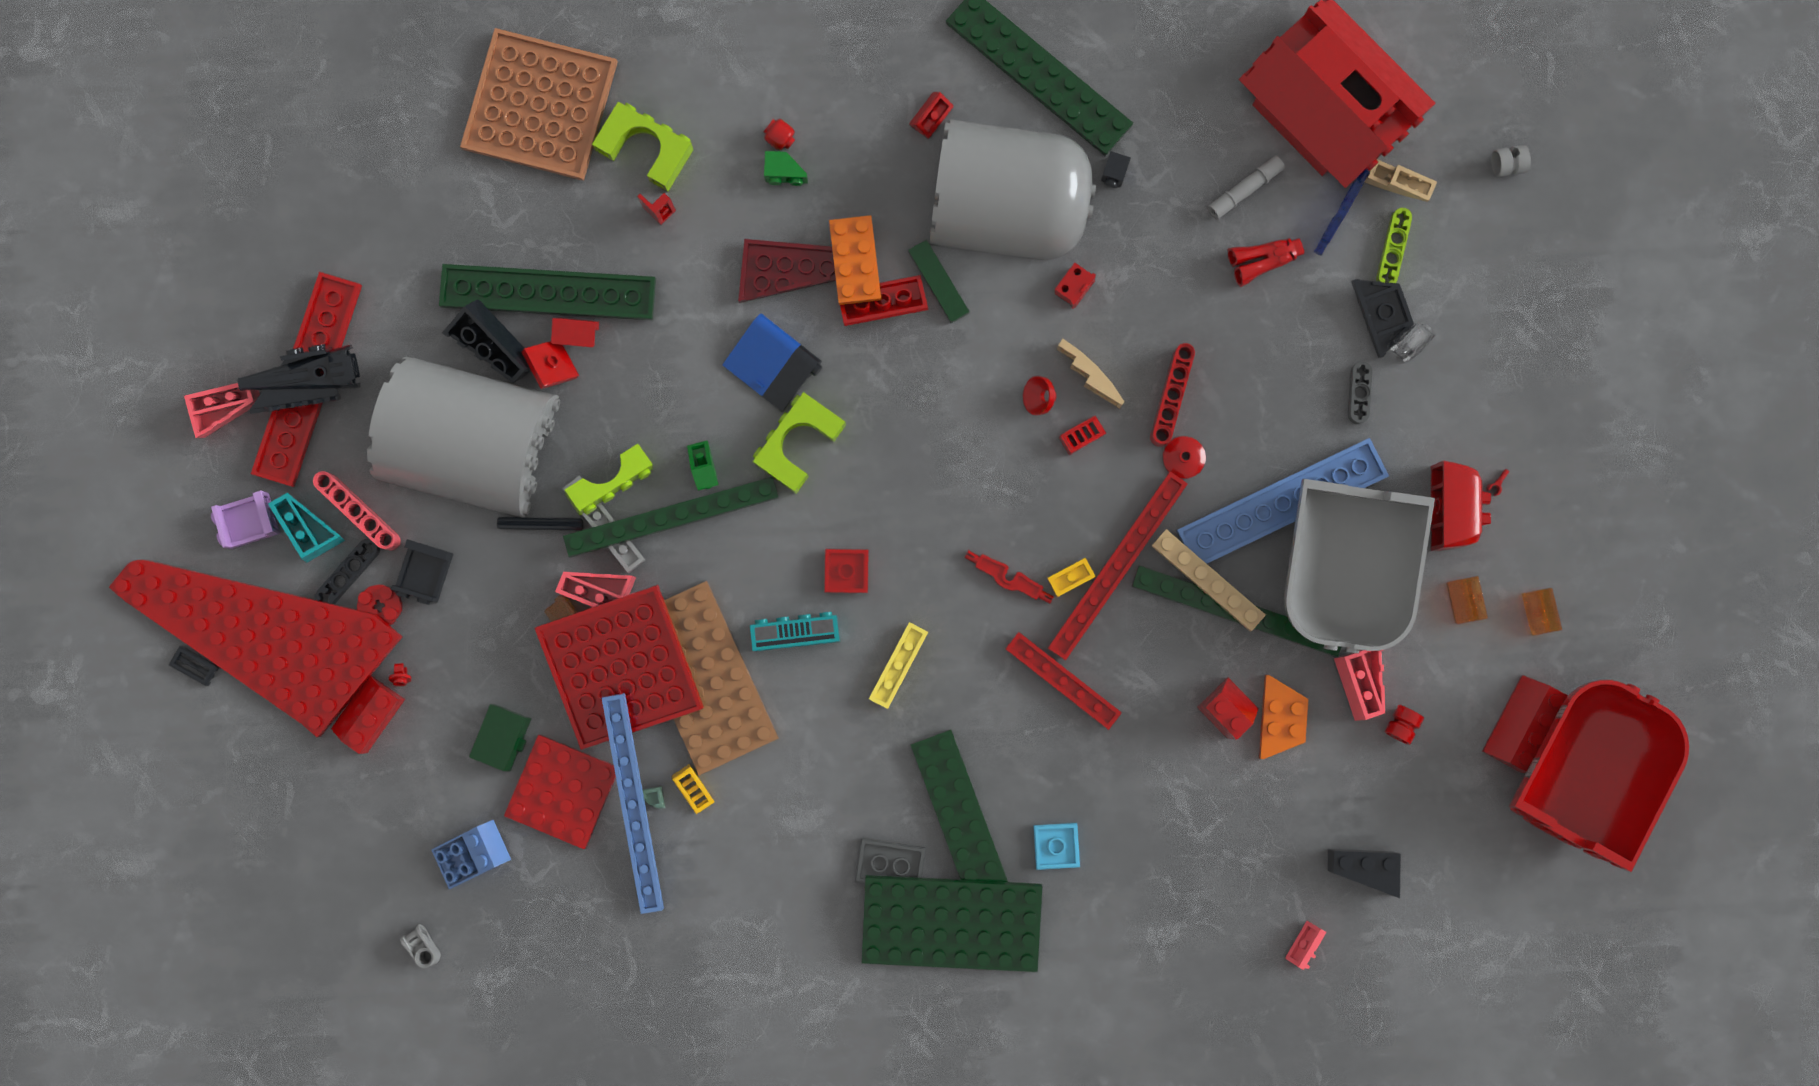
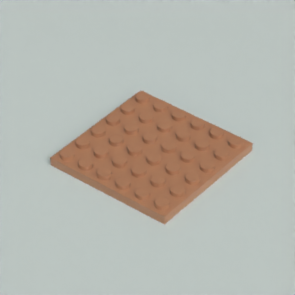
[460,28,618,181]

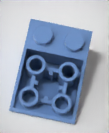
[431,820,511,889]

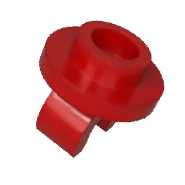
[389,663,411,686]

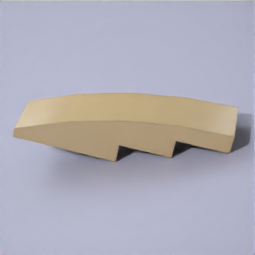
[1356,159,1437,202]
[1057,339,1124,409]

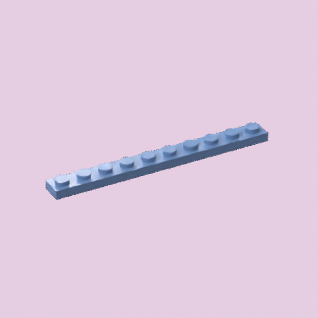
[602,693,664,914]

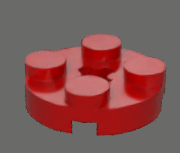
[357,585,402,626]

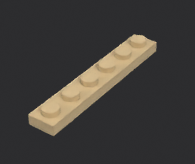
[1152,529,1265,632]

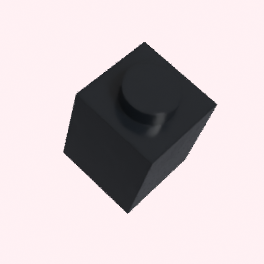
[1101,151,1131,188]

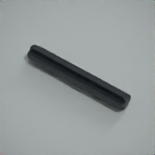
[497,517,583,530]

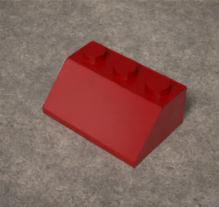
[331,676,405,754]

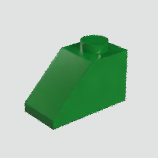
[687,440,719,490]

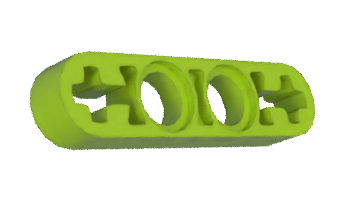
[1376,208,1412,283]

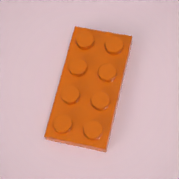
[829,215,881,305]

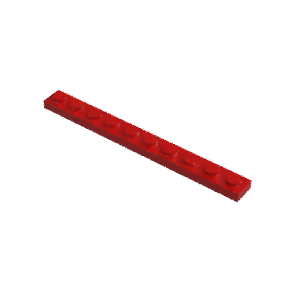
[1048,472,1188,661]

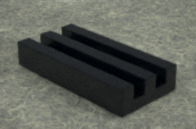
[169,646,219,686]

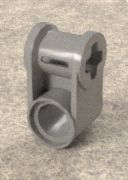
[400,924,441,968]

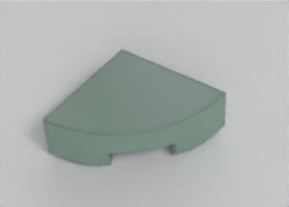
[643,786,666,808]

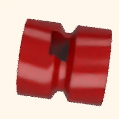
[1384,705,1424,745]

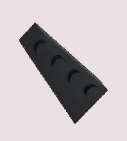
[442,299,531,383]

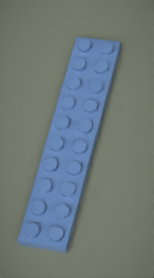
[1176,438,1389,564]

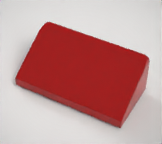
[909,92,954,139]

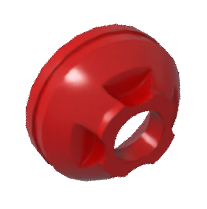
[1023,376,1056,415]

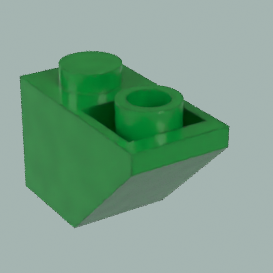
[764,151,808,186]

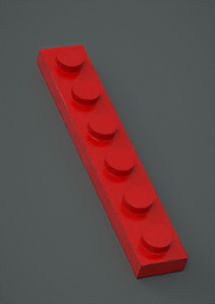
[1005,632,1122,730]

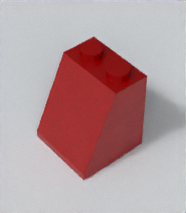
[1197,677,1259,740]

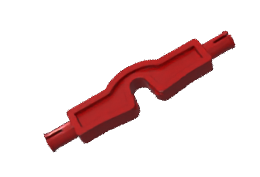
[965,550,1054,604]

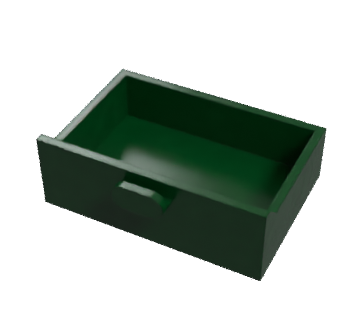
[469,704,532,771]

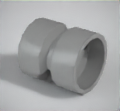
[1491,145,1531,177]

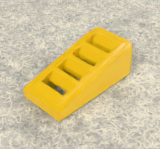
[672,764,715,814]

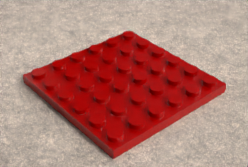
[534,584,704,750]

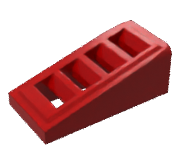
[1058,415,1107,456]

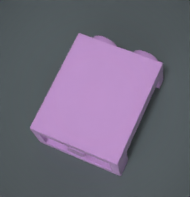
[211,491,281,549]

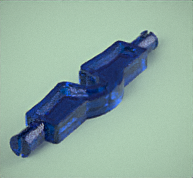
[1314,170,1370,256]

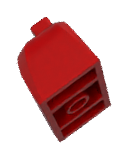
[1431,461,1491,551]

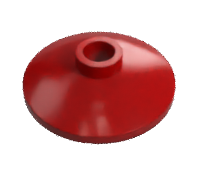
[1163,436,1206,479]

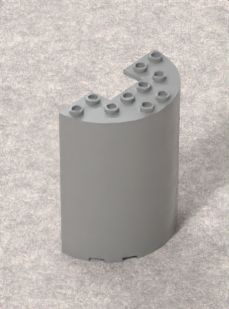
[367,356,560,518]

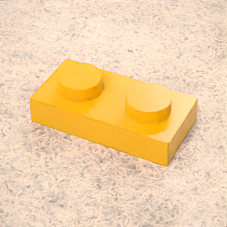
[1047,558,1096,597]

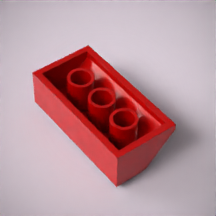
[1482,675,1568,773]

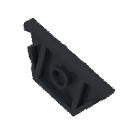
[1351,279,1414,358]

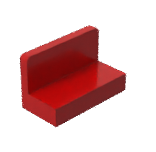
[637,193,676,225]
[551,318,599,347]

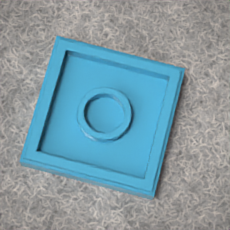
[1033,823,1080,870]

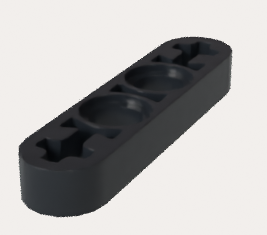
[314,539,380,604]

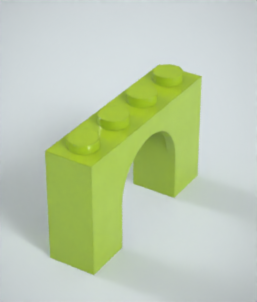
[592,102,694,192]
[753,392,846,494]

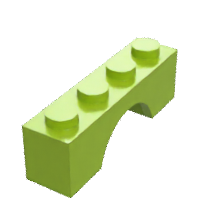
[565,444,653,516]

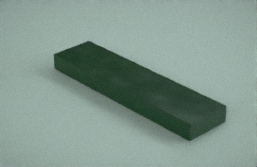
[908,239,970,323]

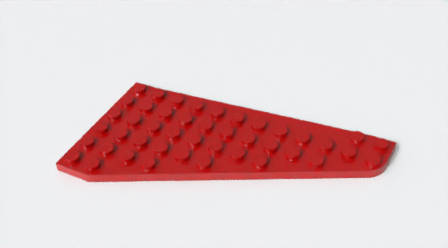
[109,560,403,737]

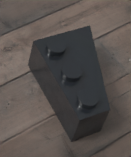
[1328,849,1401,898]

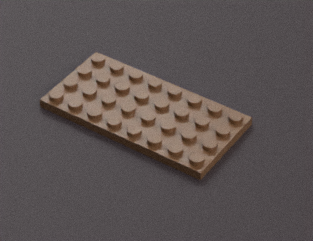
[664,581,779,775]

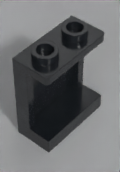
[391,539,453,605]

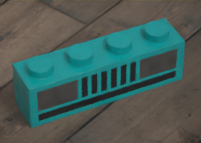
[750,612,840,652]

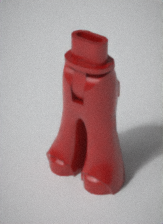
[1227,238,1304,287]

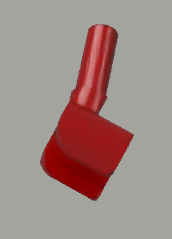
[1486,469,1510,496]

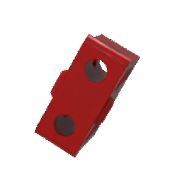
[1055,263,1096,309]

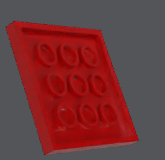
[504,734,616,849]

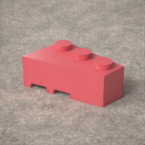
[1334,650,1385,721]

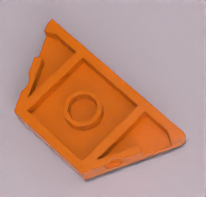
[1259,675,1308,759]

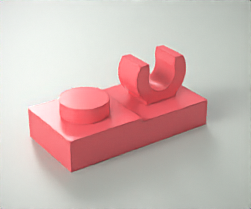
[1285,921,1326,970]

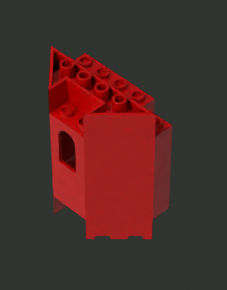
[1239,0,1436,188]

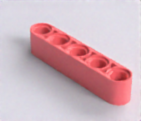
[313,471,401,551]

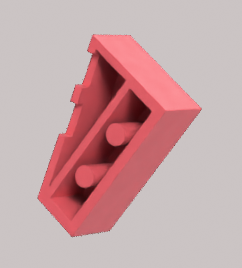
[184,383,260,438]
[555,572,636,607]

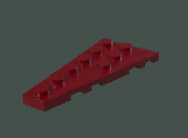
[738,239,836,303]

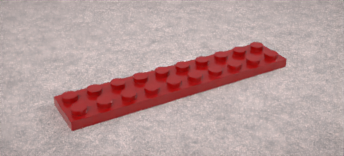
[251,272,362,487]

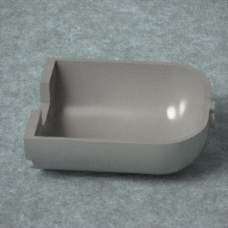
[929,119,1096,260]
[1284,479,1435,653]

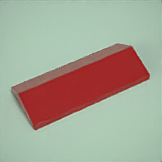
[840,275,928,326]

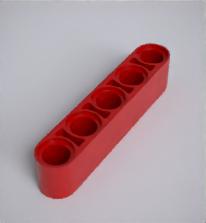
[1150,343,1195,447]

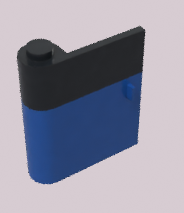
[722,313,823,412]

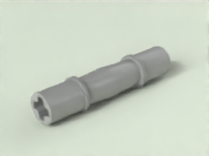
[1208,155,1285,220]

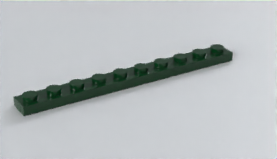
[563,477,779,558]
[1132,565,1342,657]

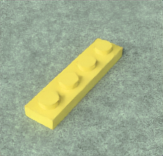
[869,622,928,709]

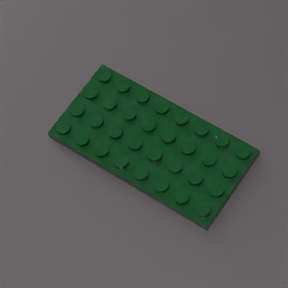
[862,875,1043,972]

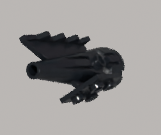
[238,344,360,414]

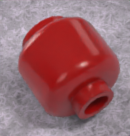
[763,119,795,151]

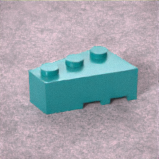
[268,493,345,563]

